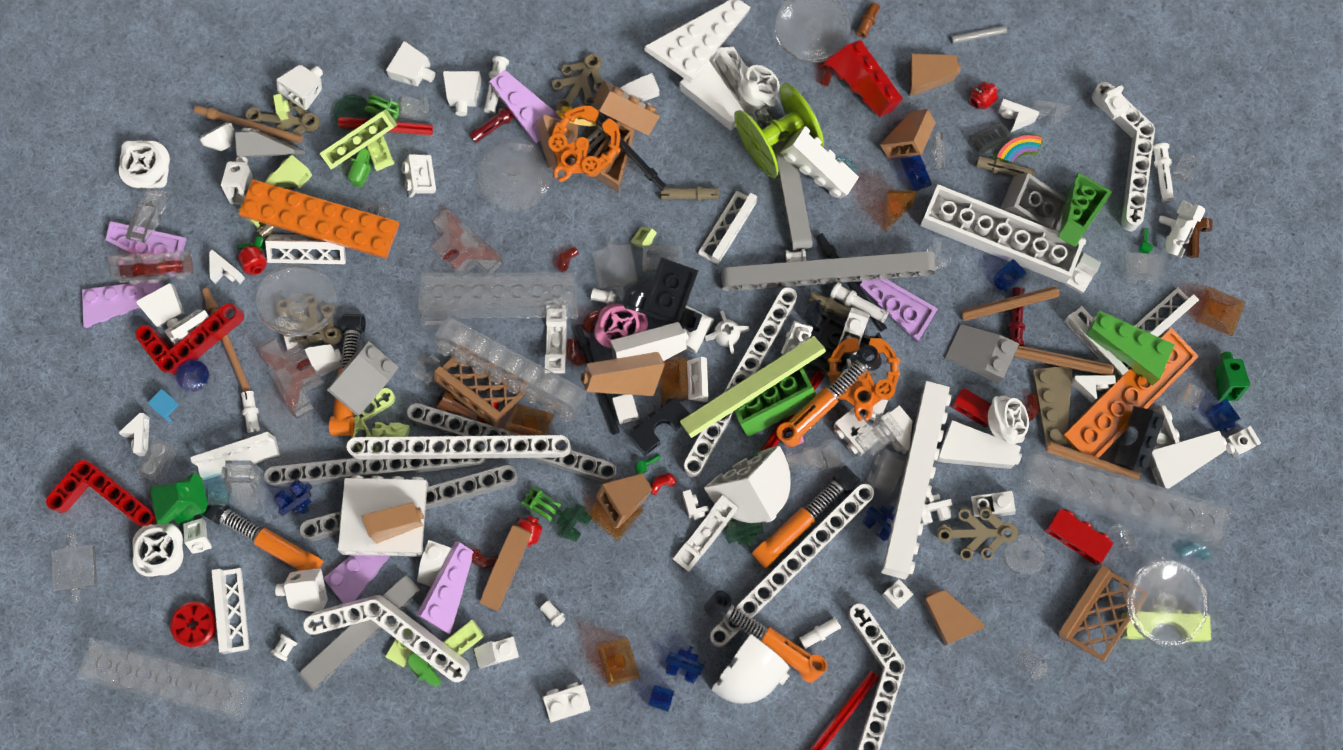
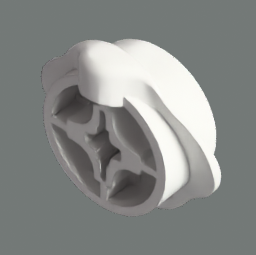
[738,65,780,107]
[119,141,170,188]
[988,395,1029,444]
[132,523,183,577]

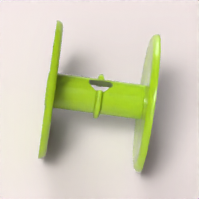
[734,83,824,178]

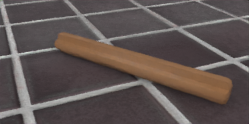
[961,286,1060,321]
[1014,346,1114,376]
[1045,442,1140,483]

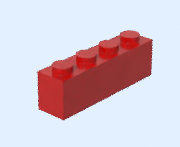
[824,40,903,117]

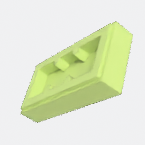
[367,135,394,171]
[443,620,485,662]
[385,628,413,667]

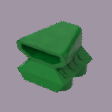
[150,473,208,525]

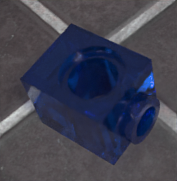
[993,259,1027,292]
[1204,399,1241,432]
[648,685,675,712]

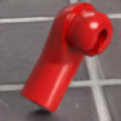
[650,473,676,496]

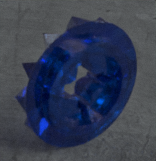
[176,360,210,392]

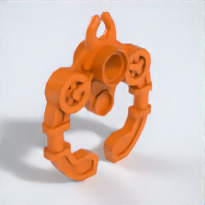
[548,106,620,182]
[828,338,900,421]

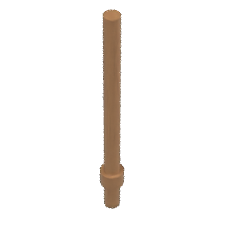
[194,105,303,143]
[201,288,251,394]

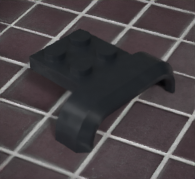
[622,257,702,332]
[805,300,882,377]

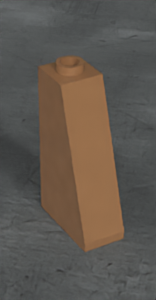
[581,352,665,396]

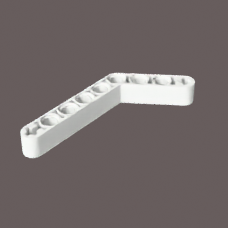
[1092,82,1155,231]
[304,595,470,682]
[848,604,905,750]

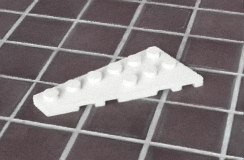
[644,0,751,83]

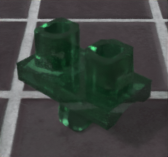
[556,504,592,542]
[726,518,764,548]

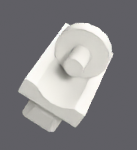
[781,321,813,355]
[920,493,952,525]

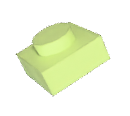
[273,94,290,120]
[631,226,657,249]

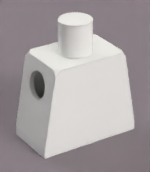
[386,41,435,87]
[276,65,323,111]
[443,71,482,116]
[221,156,253,204]
[136,283,185,328]
[275,568,328,612]

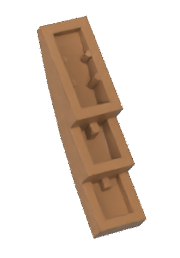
[480,524,532,611]

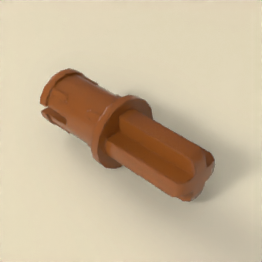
[856,2,880,38]

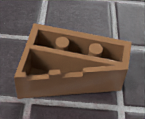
[593,80,660,136]
[594,121,635,193]

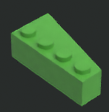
[1058,172,1112,247]
[1086,311,1175,386]
[734,367,817,437]

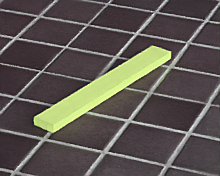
[680,336,826,438]

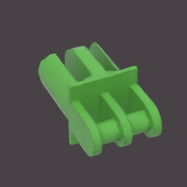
[364,93,403,121]
[348,148,373,188]
[520,486,561,521]
[407,653,441,686]

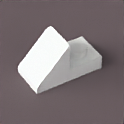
[998,99,1039,132]
[209,250,245,284]
[1065,253,1101,294]
[1071,375,1116,403]
[119,413,150,456]
[474,637,519,669]

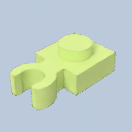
[372,422,410,437]

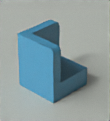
[148,389,179,422]

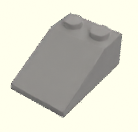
[235,128,305,157]
[1000,173,1066,232]
[945,324,1019,384]
[327,341,399,416]

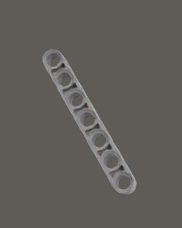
[773,131,812,251]
[299,576,421,690]

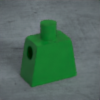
[1215,352,1250,401]

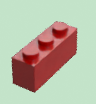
[1045,508,1114,566]

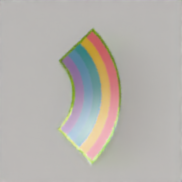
[995,135,1044,164]

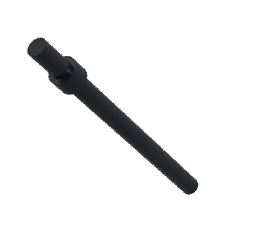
[586,103,667,191]
[816,233,887,332]
[574,324,620,435]

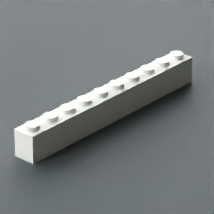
[881,381,951,580]

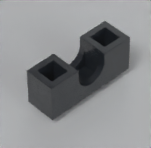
[629,397,690,456]
[1114,406,1165,473]

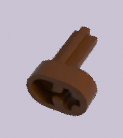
[1187,218,1213,258]
[435,390,477,421]

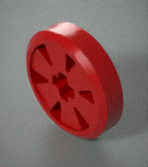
[170,601,217,648]

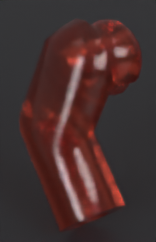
[818,60,833,87]
[557,246,579,272]
[582,307,603,333]
[566,339,586,366]
[1026,394,1039,421]
[471,549,498,569]

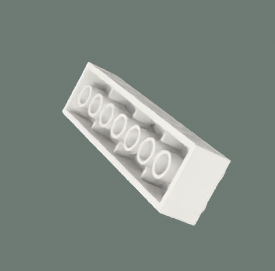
[920,185,1085,284]

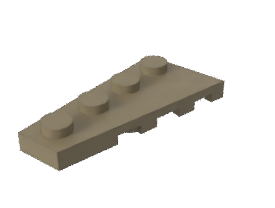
[1032,366,1072,447]

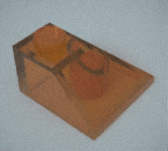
[1195,287,1246,336]

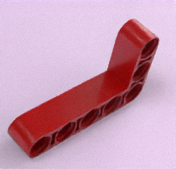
[136,304,244,375]
[46,460,157,527]

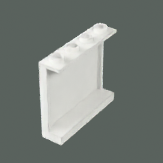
[338,475,429,557]

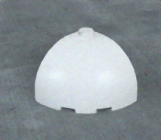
[704,446,790,523]
[712,634,790,704]

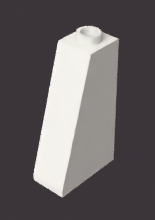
[680,61,744,131]
[611,322,688,361]
[937,420,1022,469]
[1150,431,1227,492]

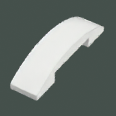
[545,306,567,374]
[673,495,739,572]

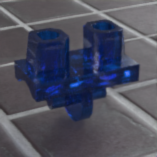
[901,155,932,191]
[274,479,313,516]
[862,505,896,542]
[665,645,705,683]

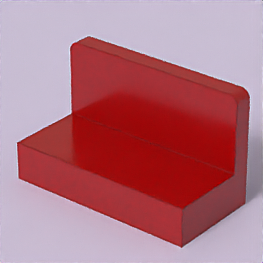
[951,388,992,428]

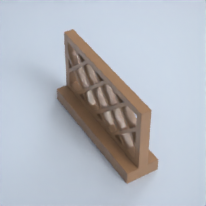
[434,345,526,427]
[1059,565,1148,662]

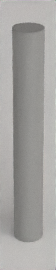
[951,25,1007,44]

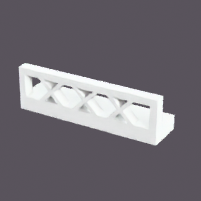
[709,47,772,118]
[698,191,757,265]
[265,234,346,264]
[1135,288,1199,337]
[1064,306,1130,379]
[190,432,280,480]
[212,568,249,654]

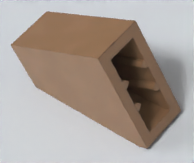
[909,54,960,96]
[880,109,936,159]
[536,115,579,174]
[596,474,652,529]
[362,502,424,544]
[923,589,985,646]

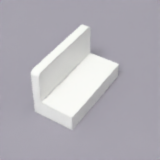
[687,357,708,403]

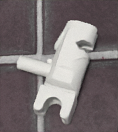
[1159,200,1205,258]

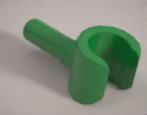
[1139,228,1153,255]
[238,236,266,250]
[635,454,661,475]

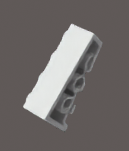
[780,126,859,199]

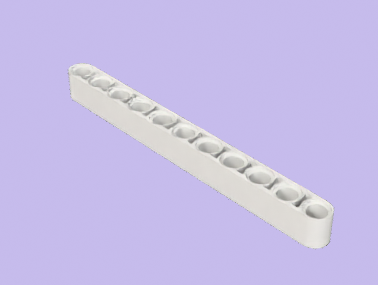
[684,288,797,477]
[346,435,571,460]
[710,484,874,647]

